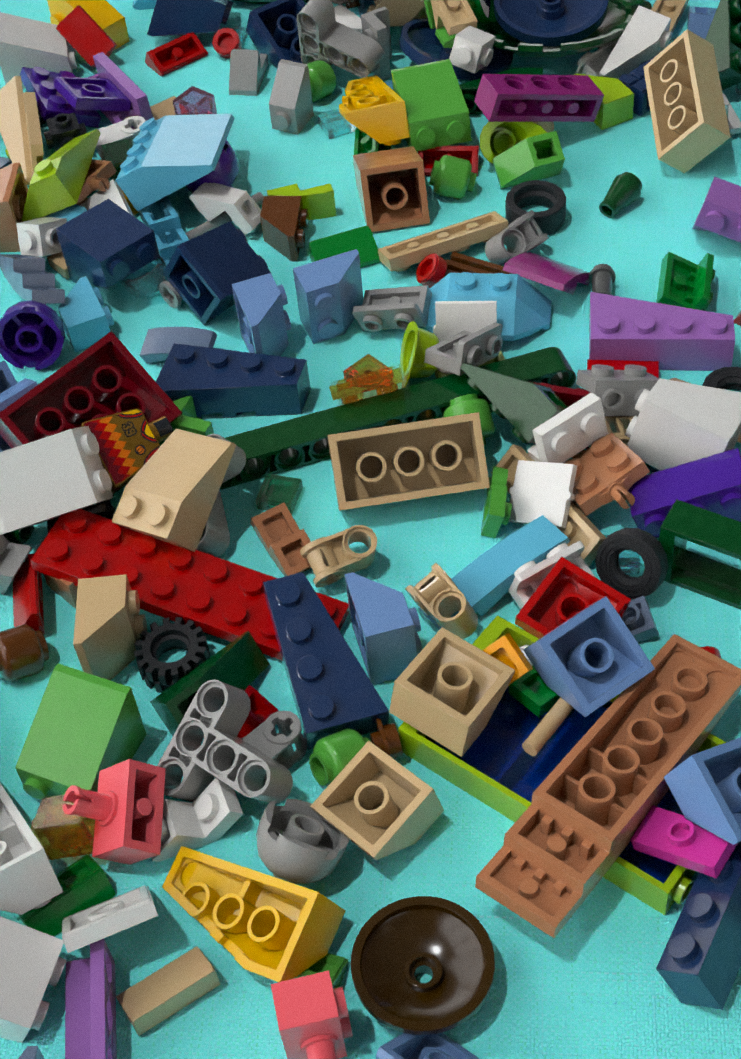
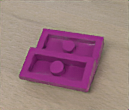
[503,252,590,295]

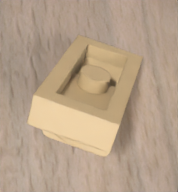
[431,0,478,36]

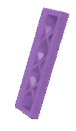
[88,52,153,130]
[65,939,117,1059]

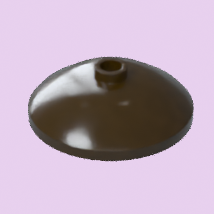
[351,896,495,1035]

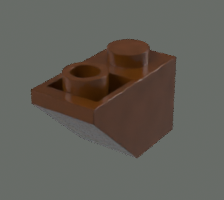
[260,196,309,261]

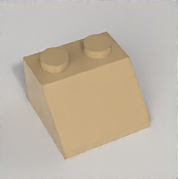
[73,574,147,681]
[389,627,515,757]
[310,741,444,861]

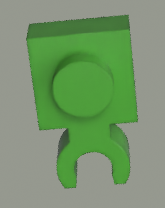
[481,466,512,538]

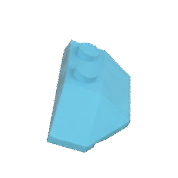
[425,272,551,341]

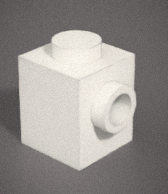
[449,26,496,74]
[16,217,67,257]

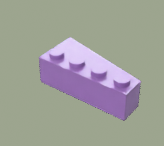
[589,292,735,371]

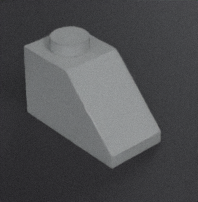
[269,59,314,135]

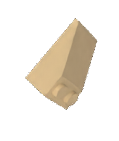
[112,429,236,552]

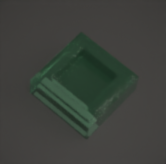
[255,474,303,515]

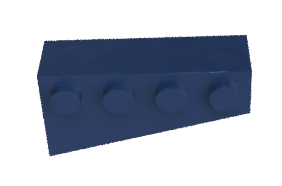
[156,343,311,419]
[263,572,389,750]

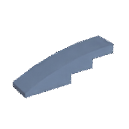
[0,254,65,304]

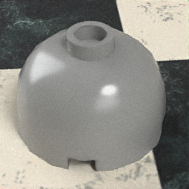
[256,798,349,884]

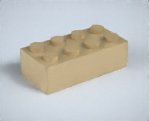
[643,29,731,173]
[327,412,490,511]

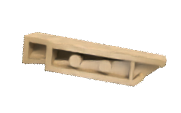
[0,76,44,185]

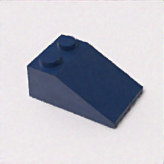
[246,0,332,68]

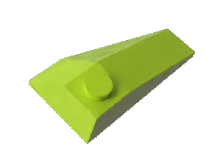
[22,129,101,222]

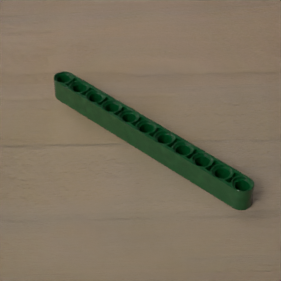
[220,347,576,490]

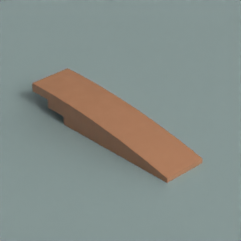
[475,634,741,938]

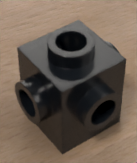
[44,112,87,152]

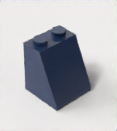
[147,0,233,36]
[56,199,160,288]
[163,221,271,325]

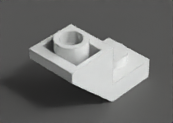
[189,183,261,235]
[152,778,243,862]

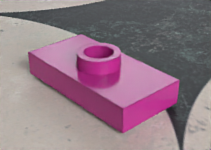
[631,806,738,879]

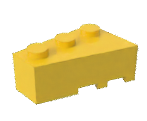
[47,0,130,50]

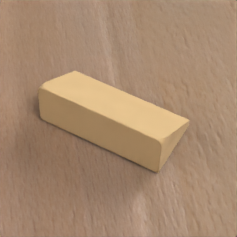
[116,946,221,1036]

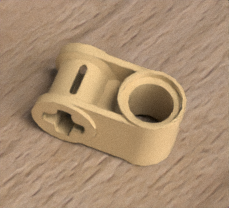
[300,525,377,587]
[405,563,478,639]

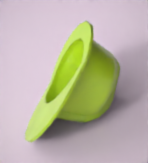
[480,122,547,164]
[400,321,439,388]

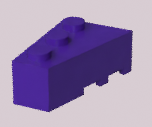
[628,448,741,538]

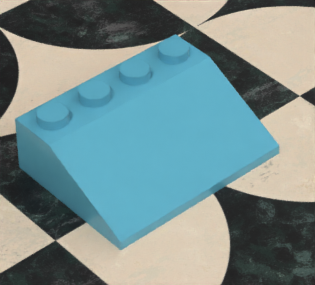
[115,114,235,211]

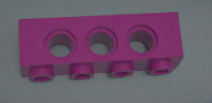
[474,74,604,122]

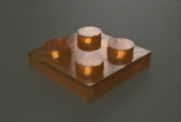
[329,364,403,404]

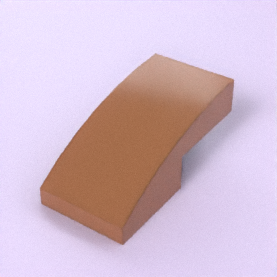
[250,502,311,576]

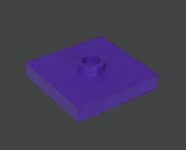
[54,76,131,111]

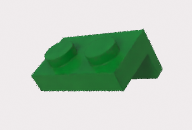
[656,251,716,311]

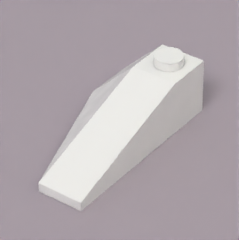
[0,783,63,915]

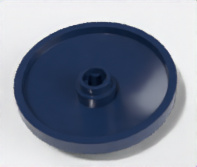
[494,0,609,46]
[399,18,513,81]

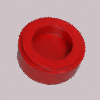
[212,28,242,58]
[416,253,447,288]

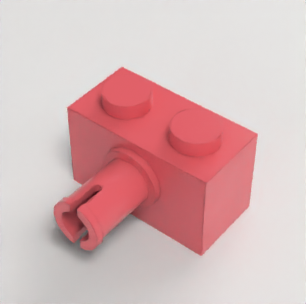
[62,759,166,865]
[271,970,353,1059]

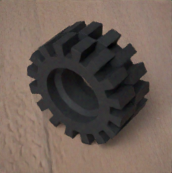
[134,617,210,693]

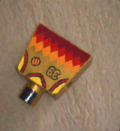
[80,408,173,494]

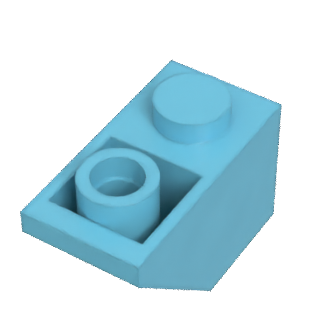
[58,276,114,352]

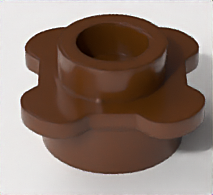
[370,718,403,758]

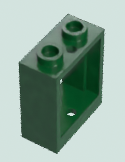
[659,499,741,610]

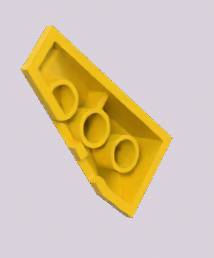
[339,75,410,146]
[162,846,345,983]

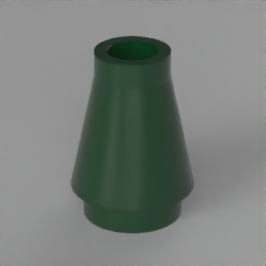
[599,172,642,218]

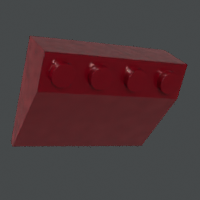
[0,331,182,448]

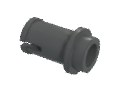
[589,264,616,295]

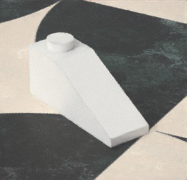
[599,6,672,79]

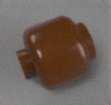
[0,624,49,682]

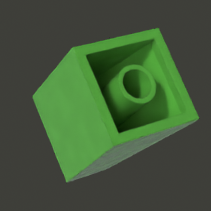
[391,59,472,151]
[15,663,147,805]

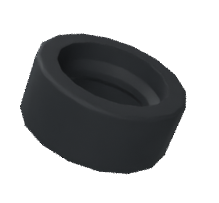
[505,180,566,235]

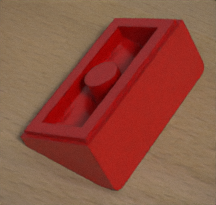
[56,5,117,67]
[145,32,208,76]
[418,146,480,176]
[13,554,45,635]

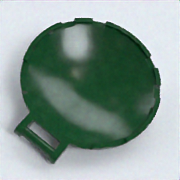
[473,0,652,58]

